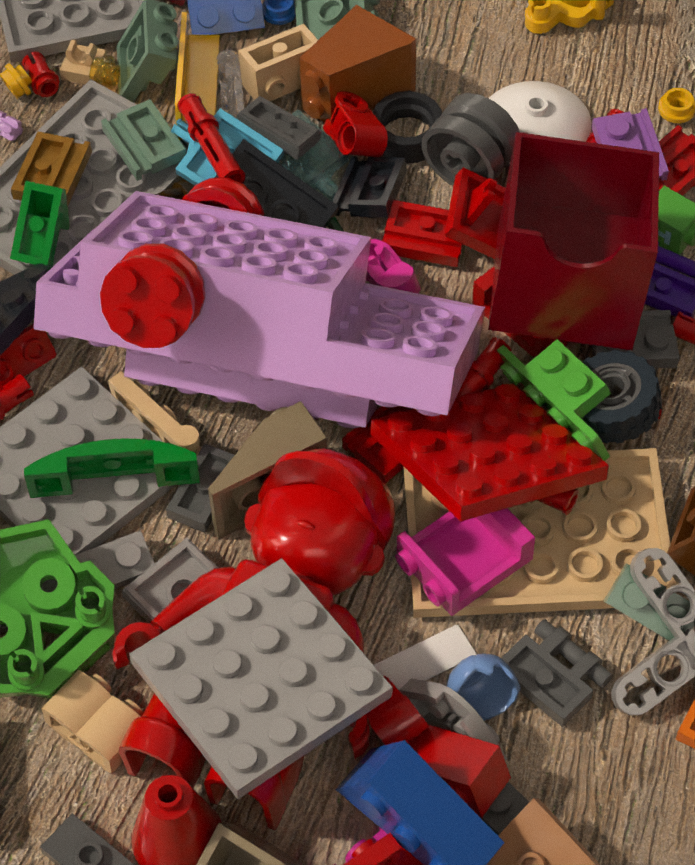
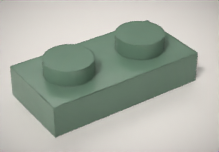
[604,564,695,641]

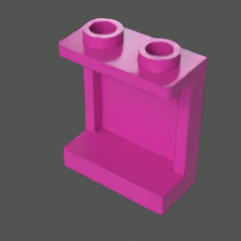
[395,508,535,616]

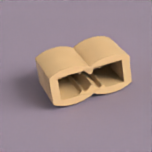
[41,670,144,774]

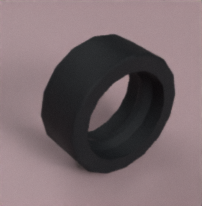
[373,91,442,164]

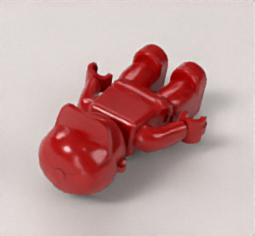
[112,448,395,831]

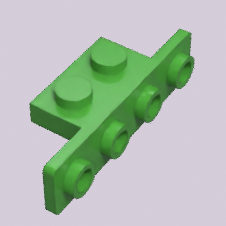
[497,339,611,461]

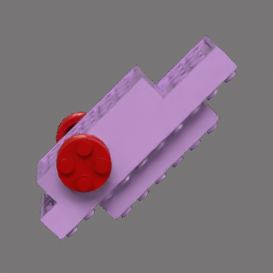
[34,178,485,428]

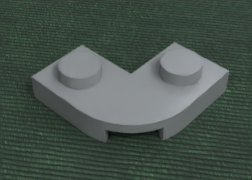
[399,679,507,761]

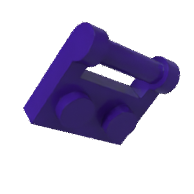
[645,242,695,318]

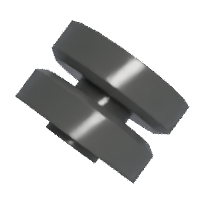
[422,93,520,186]

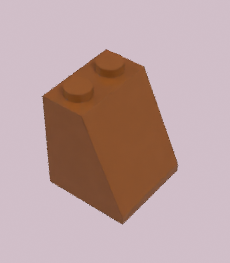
[299,5,416,123]

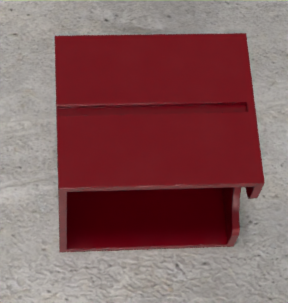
[488,132,659,350]

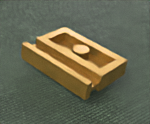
[11,131,92,206]

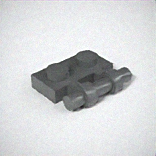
[502,619,613,727]

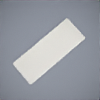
[374,625,476,690]

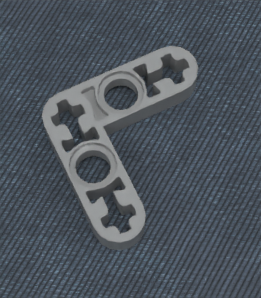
[611,548,695,715]

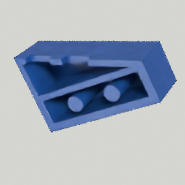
[335,740,505,865]

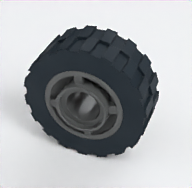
[581,350,662,444]

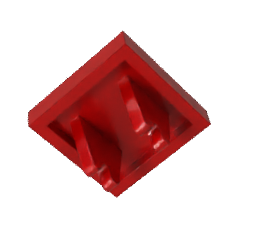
[444,167,505,259]

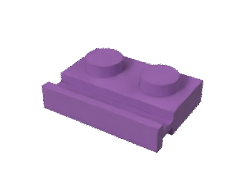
[591,108,669,181]

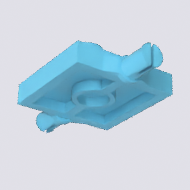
[171,108,284,186]

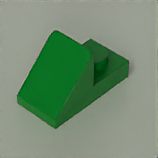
[10,181,70,265]

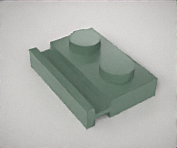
[101,99,186,181]

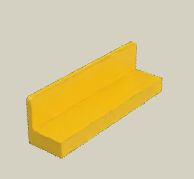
[175,12,220,140]

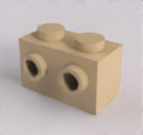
[238,24,318,101]

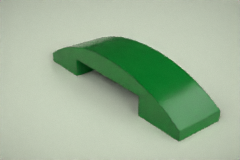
[24,438,200,498]

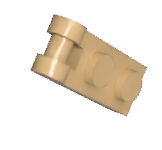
[108,371,201,455]

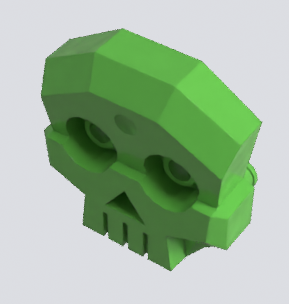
[0,519,115,699]

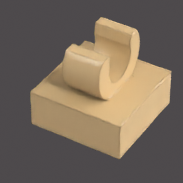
[59,40,108,84]

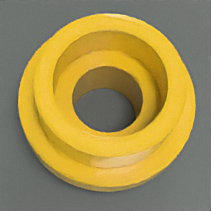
[0,63,32,99]
[658,88,695,123]

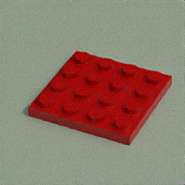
[370,384,609,522]

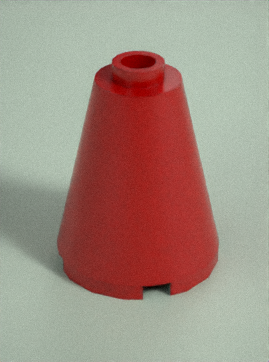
[132,775,222,865]

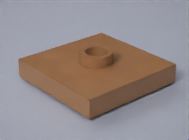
[487,798,601,865]

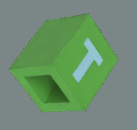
[658,186,695,255]

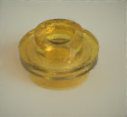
[89,55,120,90]

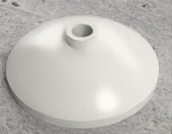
[489,81,592,166]

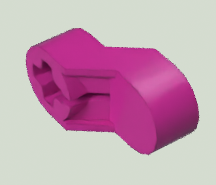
[366,239,421,294]

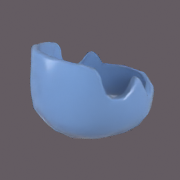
[447,653,521,720]

